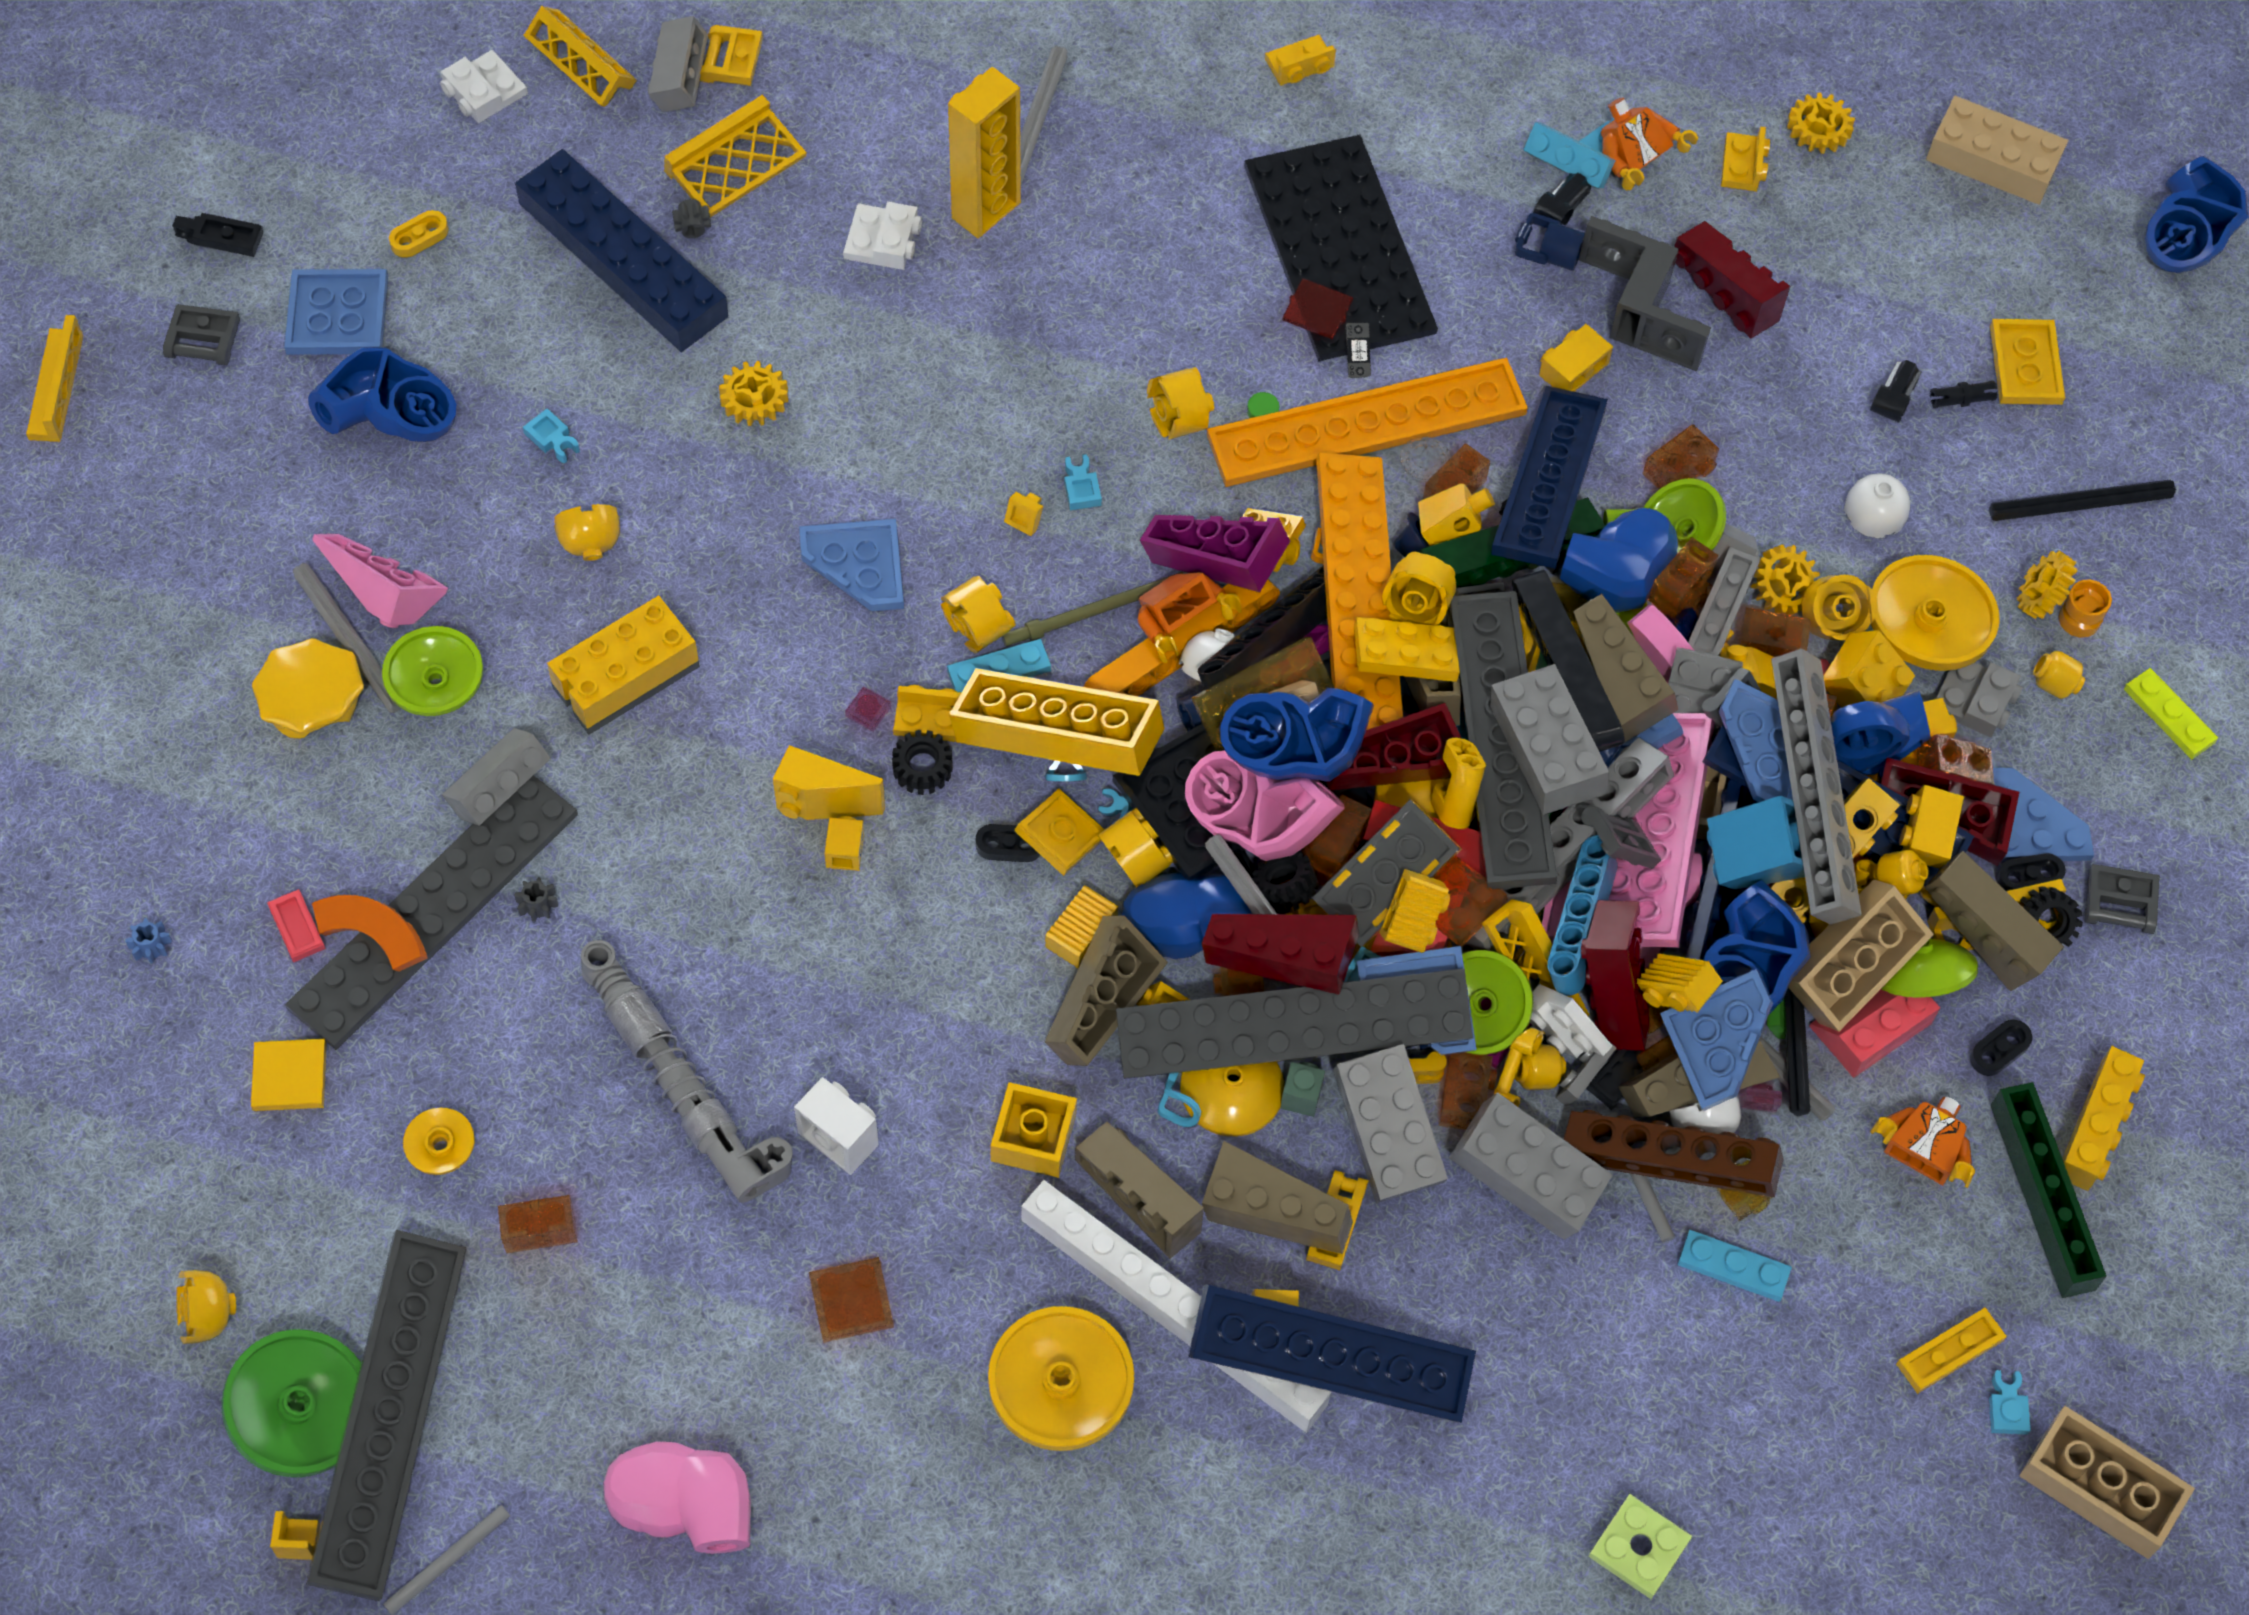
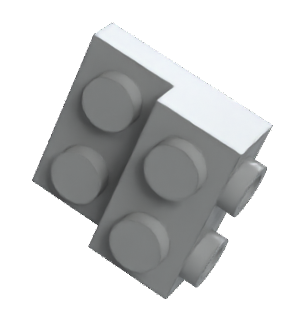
[1668,647,1743,735]
[1936,662,2023,738]

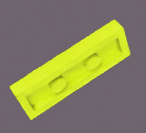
[2124,668,2218,760]

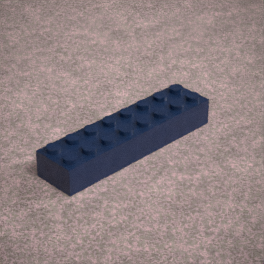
[515,148,729,353]

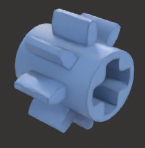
[125,918,172,964]

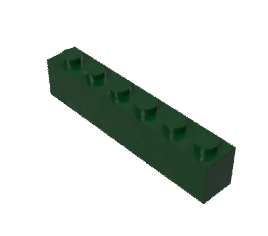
[1419,497,1606,588]
[1990,1082,2107,1298]

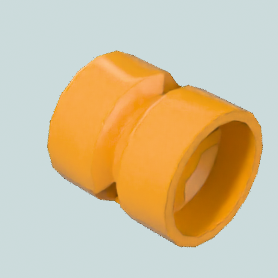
[2058,579,2112,638]

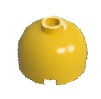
[554,504,620,561]
[176,1270,236,1344]

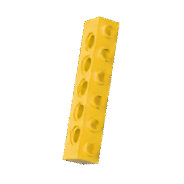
[1728,778,1900,933]

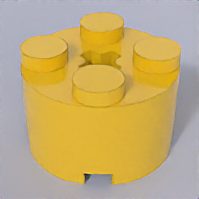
[1147,367,1214,439]
[1382,552,1456,626]
[1802,575,1877,640]
[941,576,1016,653]
[1098,808,1173,887]

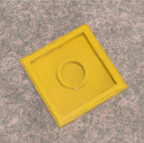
[1014,789,1105,876]
[251,1039,327,1111]

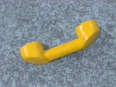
[1494,1028,1543,1107]

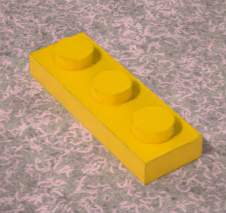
[1896,1307,2007,1394]

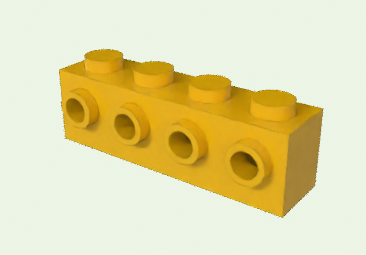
[2062,1046,2145,1191]

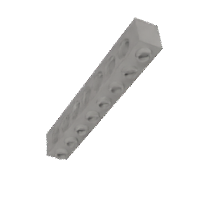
[1771,648,1862,925]
[1453,737,1674,952]

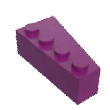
[1140,515,1290,592]

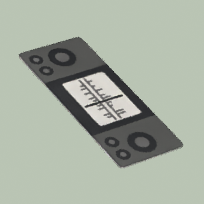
[1346,323,1371,378]

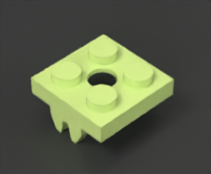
[1588,1494,1693,1599]

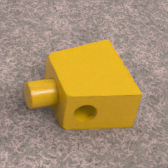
[1418,483,1495,546]

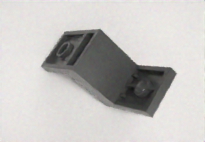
[1579,216,1711,372]

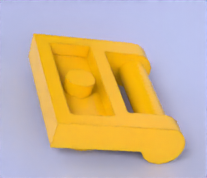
[700,25,763,86]

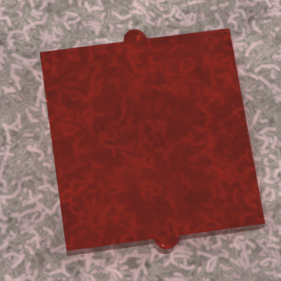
[1282,279,1353,340]

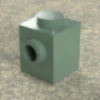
[1280,1062,1325,1117]

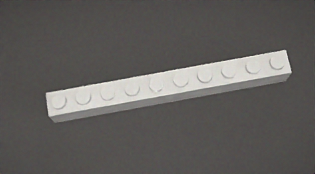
[1021,1180,1331,1433]

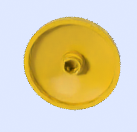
[1871,555,2000,671]
[988,1306,1134,1451]

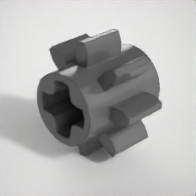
[672,199,711,238]
[514,877,559,923]

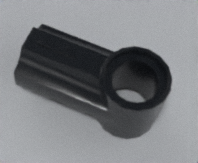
[1533,172,1591,226]
[1870,360,1921,423]

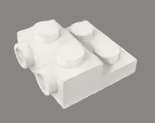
[440,50,528,124]
[843,201,922,270]
[1530,984,1613,1058]

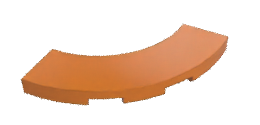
[312,895,428,972]

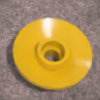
[403,1107,475,1175]

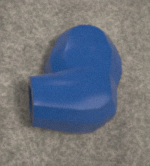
[2145,156,2248,273]
[308,348,456,442]
[1560,508,1678,613]
[1220,688,1374,781]
[1830,690,1931,775]
[1121,873,1253,959]
[1703,880,1811,1015]

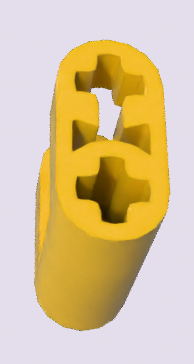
[1431,738,1486,829]

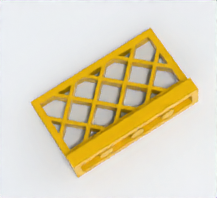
[664,94,807,218]

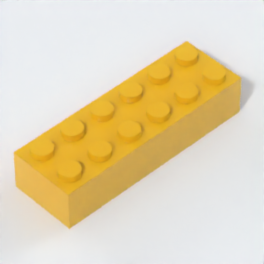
[948,66,1021,239]
[949,668,1165,776]

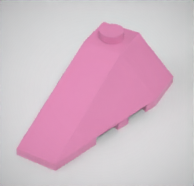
[312,534,448,628]

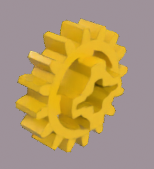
[1787,92,1855,154]
[719,361,789,426]
[1751,545,1820,616]
[2017,550,2078,619]

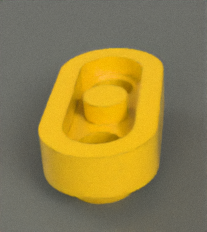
[389,210,449,258]

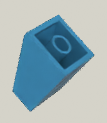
[1707,795,1805,890]

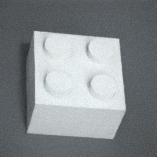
[794,1077,879,1175]

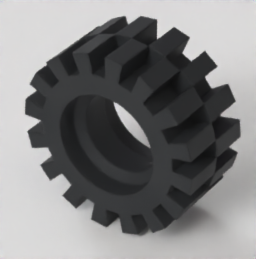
[892,730,953,795]
[1252,851,1319,913]
[2020,887,2083,951]

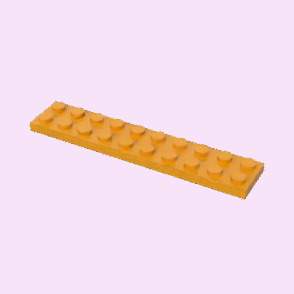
[1206,357,1528,487]
[1316,453,1403,730]

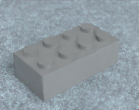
[1490,664,1609,815]
[1333,1044,1448,1204]
[1449,1092,1613,1240]

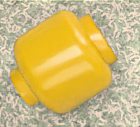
[2033,650,2085,699]
[1873,850,1928,896]
[1514,1044,1566,1090]

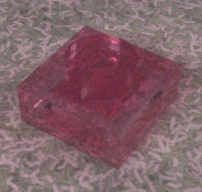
[845,687,891,732]
[1741,1084,1782,1113]

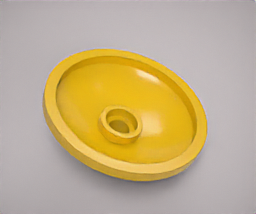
[1180,1062,1285,1137]

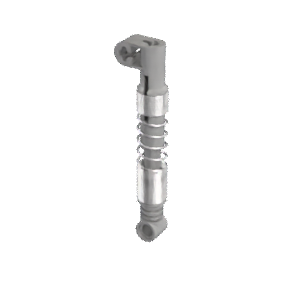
[581,940,792,1203]

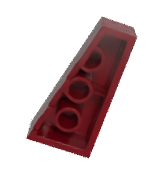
[1674,221,1791,339]
[1325,703,1461,790]
[1876,758,2020,866]
[1581,900,1650,1051]
[1202,914,1359,995]

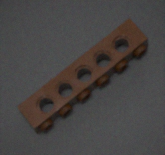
[1564,1110,1784,1197]

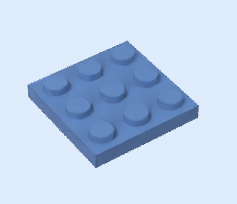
[284,269,388,355]

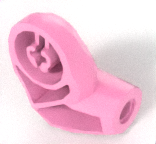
[1185,750,1345,861]
[604,1442,751,1554]

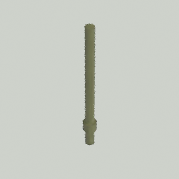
[1002,572,1184,647]

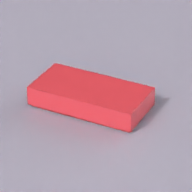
[267,889,326,963]

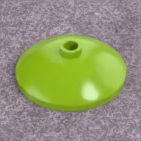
[1643,478,1726,570]
[382,626,483,716]
[1881,938,1978,998]
[1462,950,1534,1055]

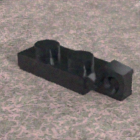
[172,213,264,257]

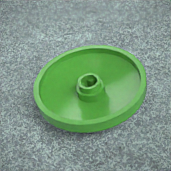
[221,1329,361,1477]

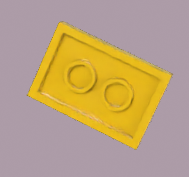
[1990,319,2065,405]
[1354,617,1460,682]

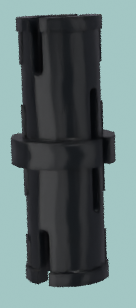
[1930,380,1997,409]

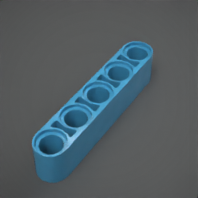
[1547,835,1618,996]

